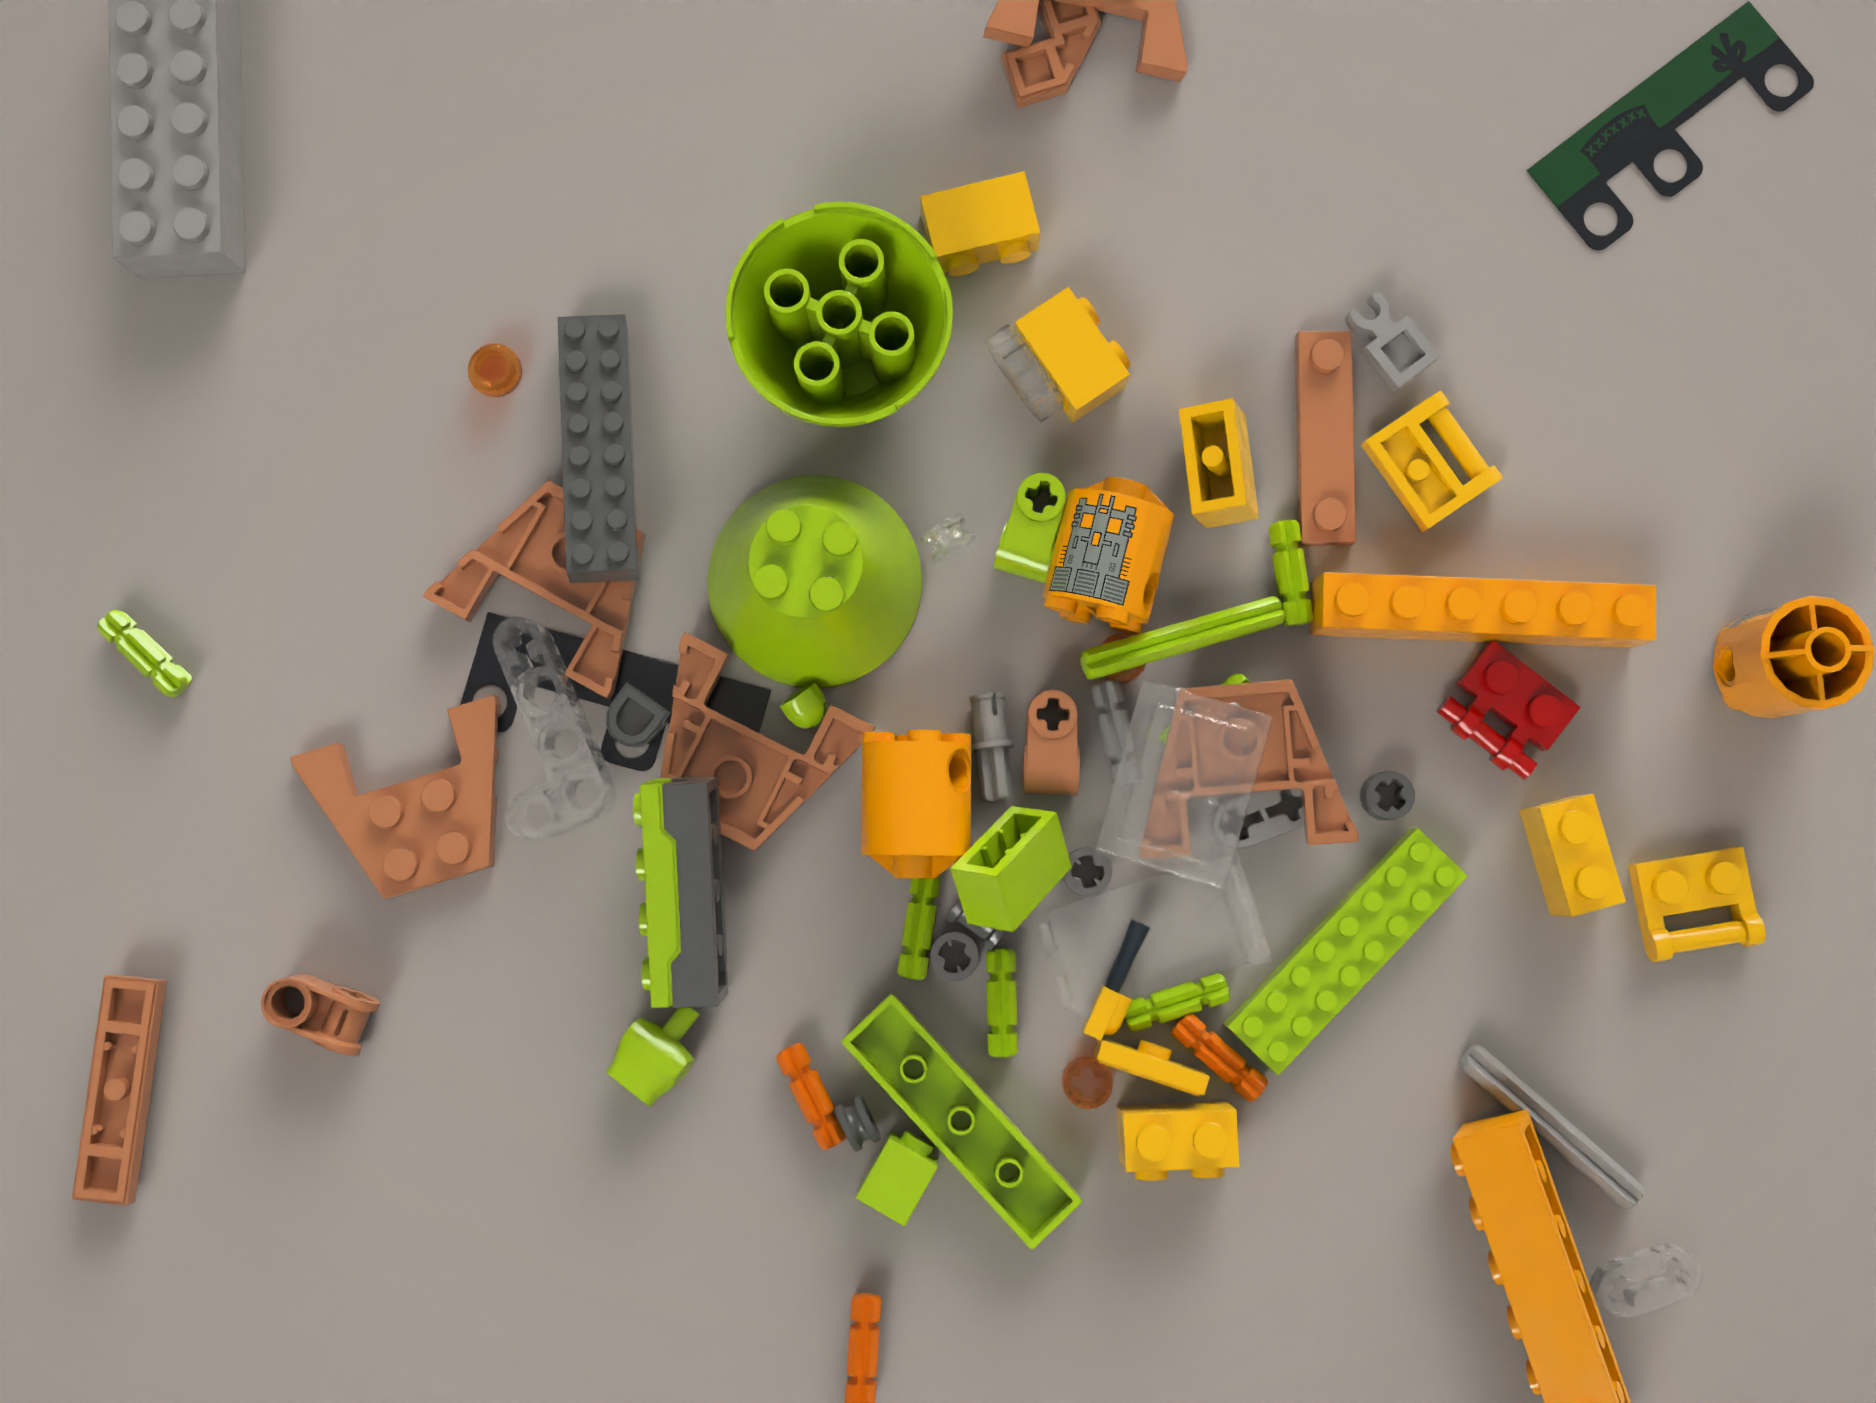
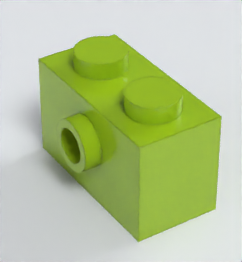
[950,806,1072,932]

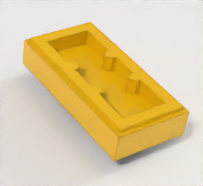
[1092,1037,1210,1097]

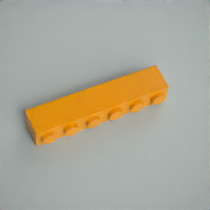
[1309,572,1657,648]
[1450,1109,1631,1403]

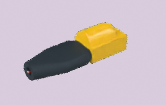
[1081,919,1150,1041]

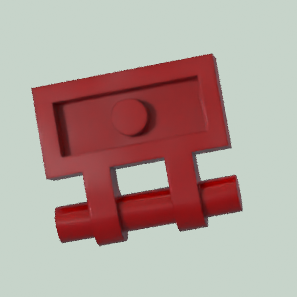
[1436,640,1581,780]

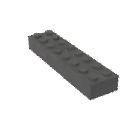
[557,314,639,583]

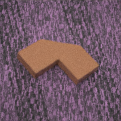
[1001,0,1101,109]

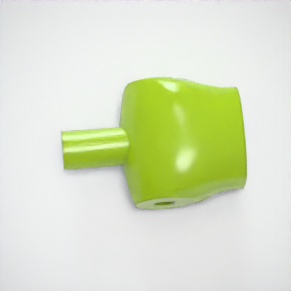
[606,1007,700,1107]

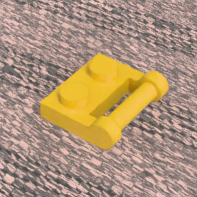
[1361,391,1503,533]
[1628,847,1766,963]

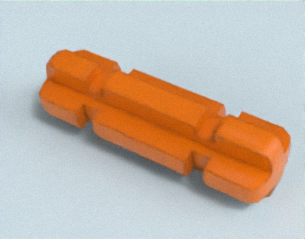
[1171,1014,1269,1102]
[776,1043,846,1150]
[845,1292,882,1403]

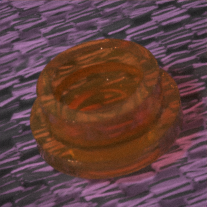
[467,343,523,398]

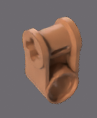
[1022,689,1080,795]
[261,974,381,1056]

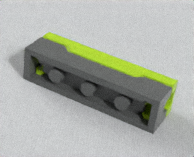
[633,776,729,1008]

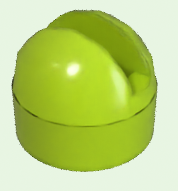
[779,681,827,729]

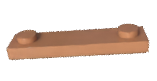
[1295,331,1356,546]
[72,974,167,1205]

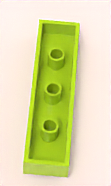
[1223,828,1468,1076]
[841,991,1083,1250]

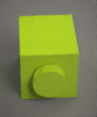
[856,1130,938,1227]

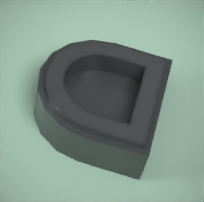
[606,682,671,747]

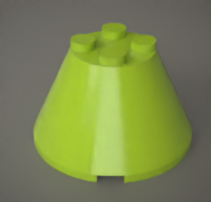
[725,201,953,427]
[707,475,922,689]

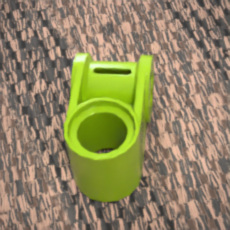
[993,473,1066,583]

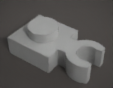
[1345,291,1441,393]

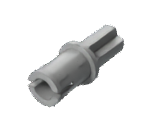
[969,692,1014,803]

